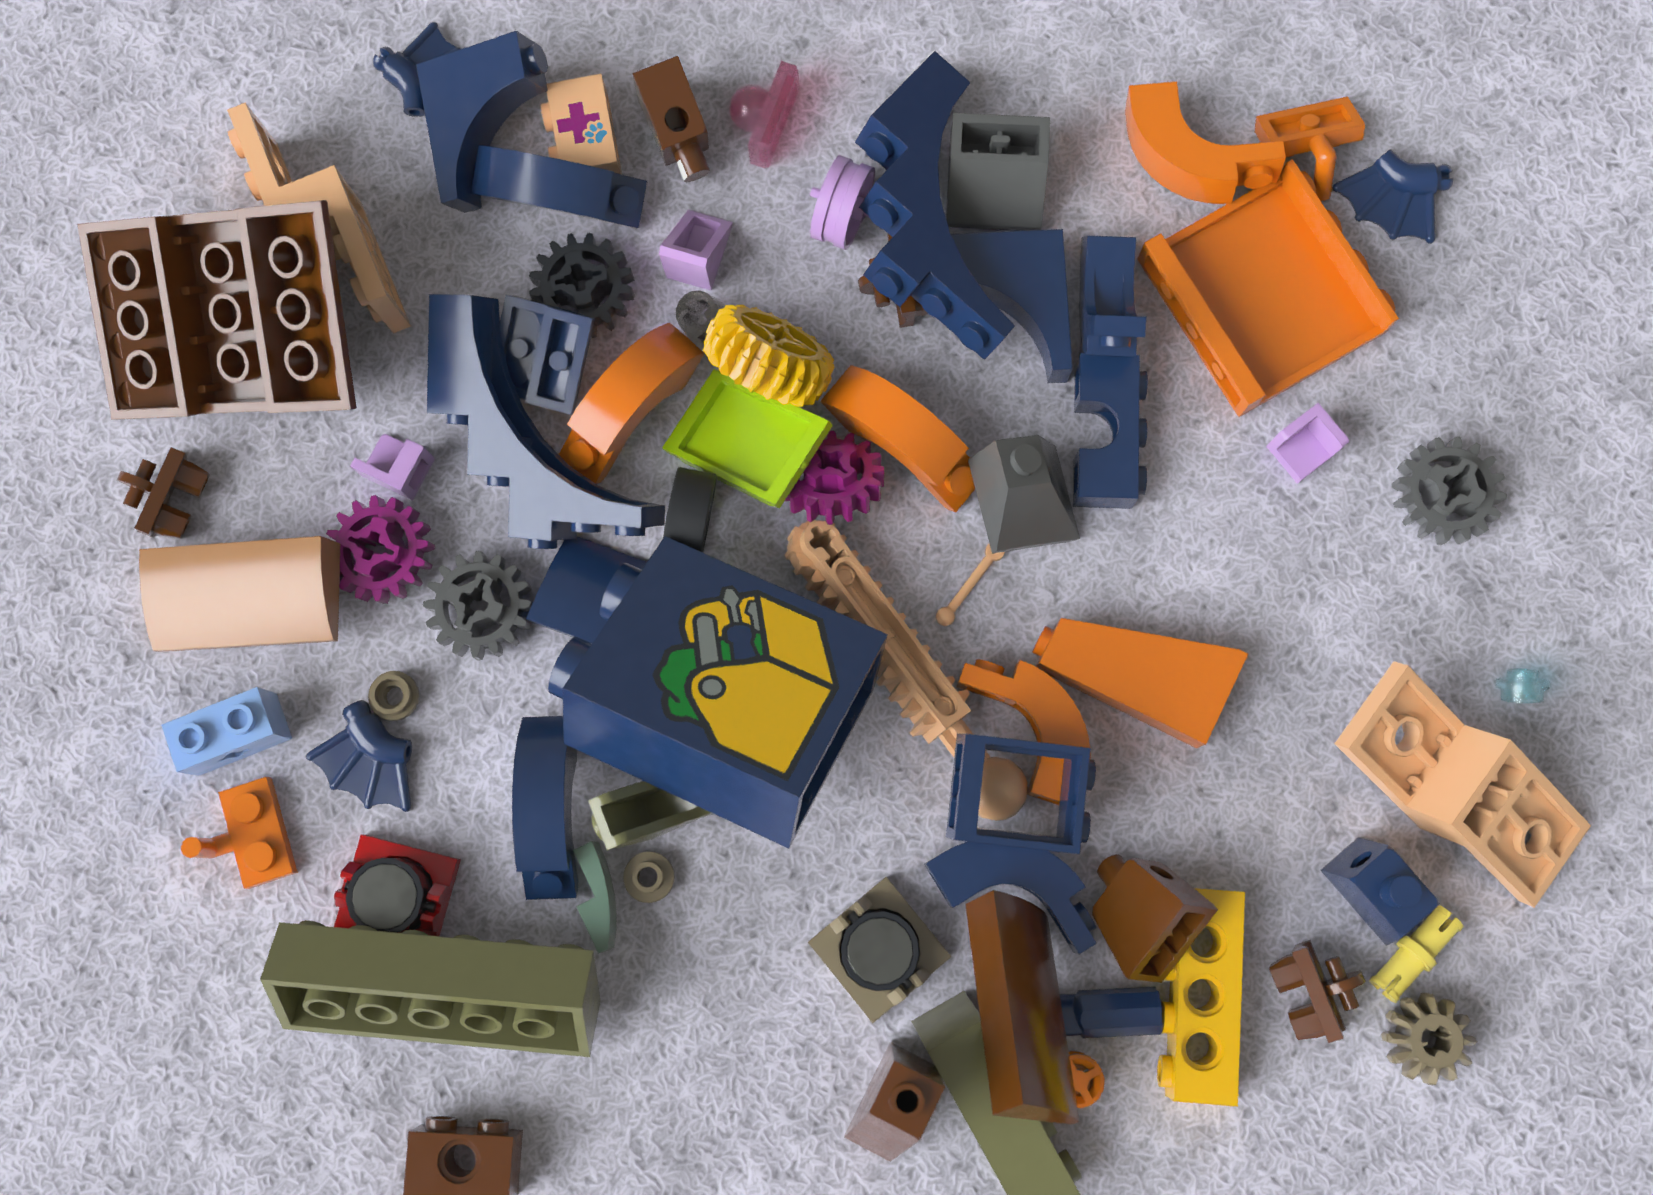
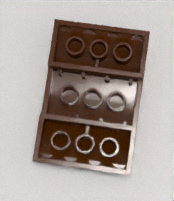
[77,200,357,420]

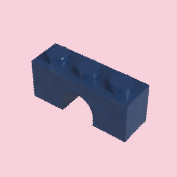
[1073,353,1148,509]

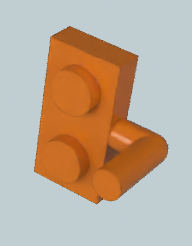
[1254,96,1365,201]
[181,777,298,889]

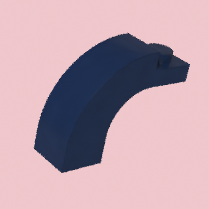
[471,145,647,228]
[1079,236,1146,357]
[512,716,578,900]
[924,842,1097,955]

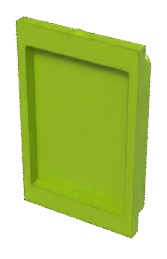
[662,369,833,509]

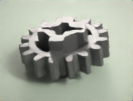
[1392,437,1507,545]
[423,551,532,660]

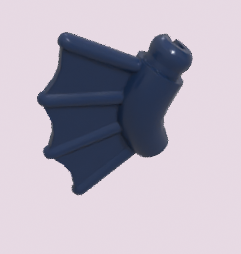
[373,22,461,117]
[1332,149,1453,244]
[306,700,412,812]

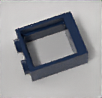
[946,733,1096,854]

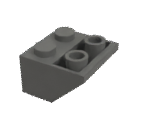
[946,113,1050,231]

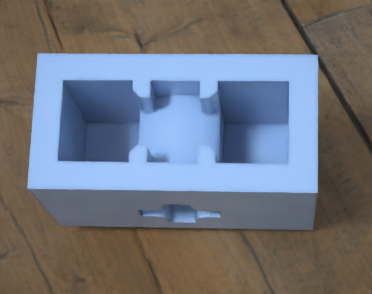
[161,687,292,776]

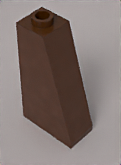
[844,1042,945,1162]

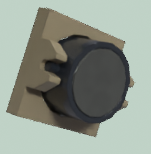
[808,877,951,1023]

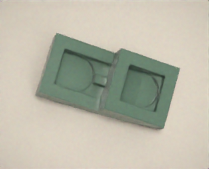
[573,841,617,954]

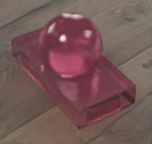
[729,61,800,169]

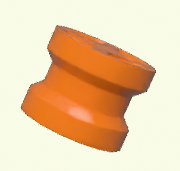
[1069,1051,1105,1108]

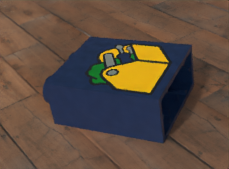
[548,536,888,849]

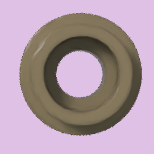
[368,671,419,721]
[623,852,675,903]

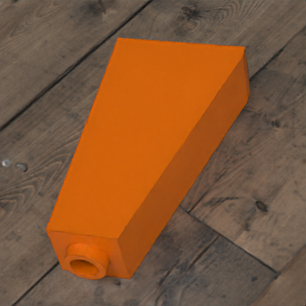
[1032,618,1248,748]

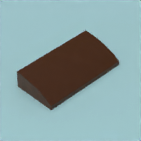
[965,890,1080,1125]

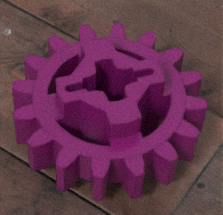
[784,431,884,525]
[326,495,435,604]

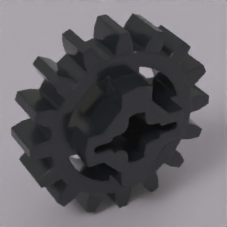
[529,233,635,338]

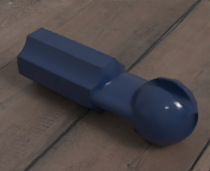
[1060,987,1163,1038]

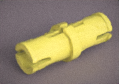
[1369,905,1464,1003]

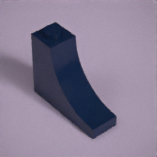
[416,31,548,213]
[951,229,1072,384]

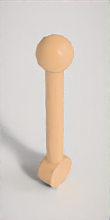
[936,544,1005,626]

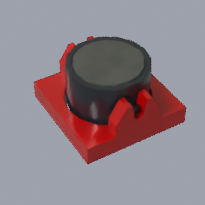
[334,834,461,937]

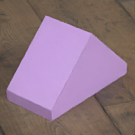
[659,210,733,290]

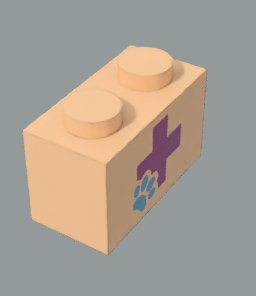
[541,74,622,174]

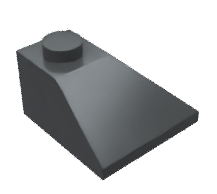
[968,435,1080,554]

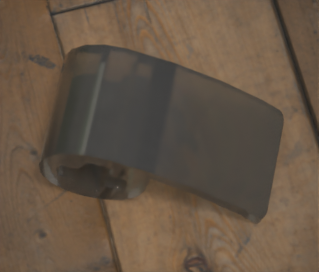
[676,290,725,352]

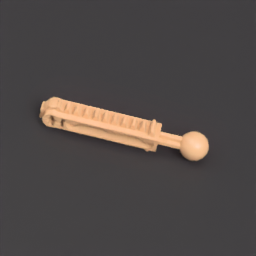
[785,520,1028,821]

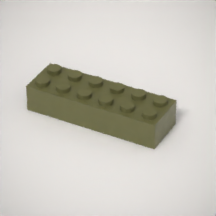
[260,921,600,1057]

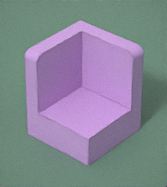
[1266,403,1349,484]
[350,434,435,501]

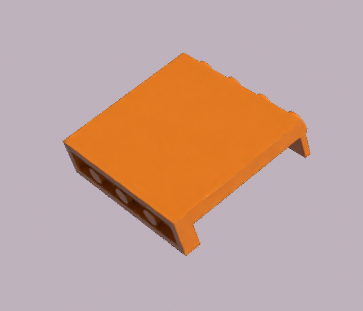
[1137,159,1399,417]

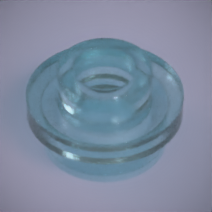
[1495,668,1550,703]

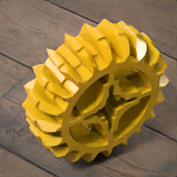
[703,304,835,407]

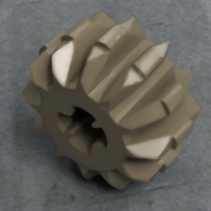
[1380,993,1477,1085]

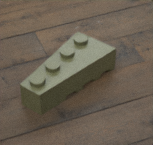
[911,991,1082,1195]

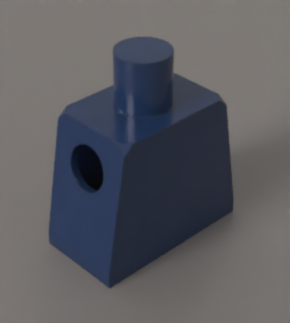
[1320,837,1440,946]

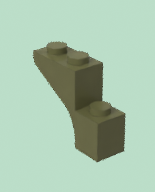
[588,781,714,850]

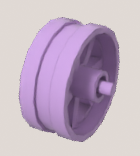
[810,155,875,250]

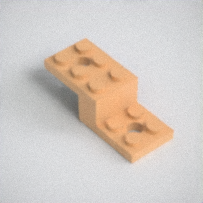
[227,102,411,334]
[1334,661,1591,908]

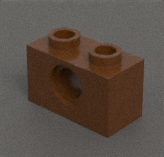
[403,1116,523,1195]

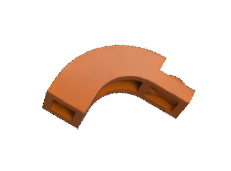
[1125,81,1286,204]
[559,322,705,484]
[820,365,975,513]
[956,659,1091,805]

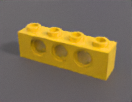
[1157,888,1245,1107]

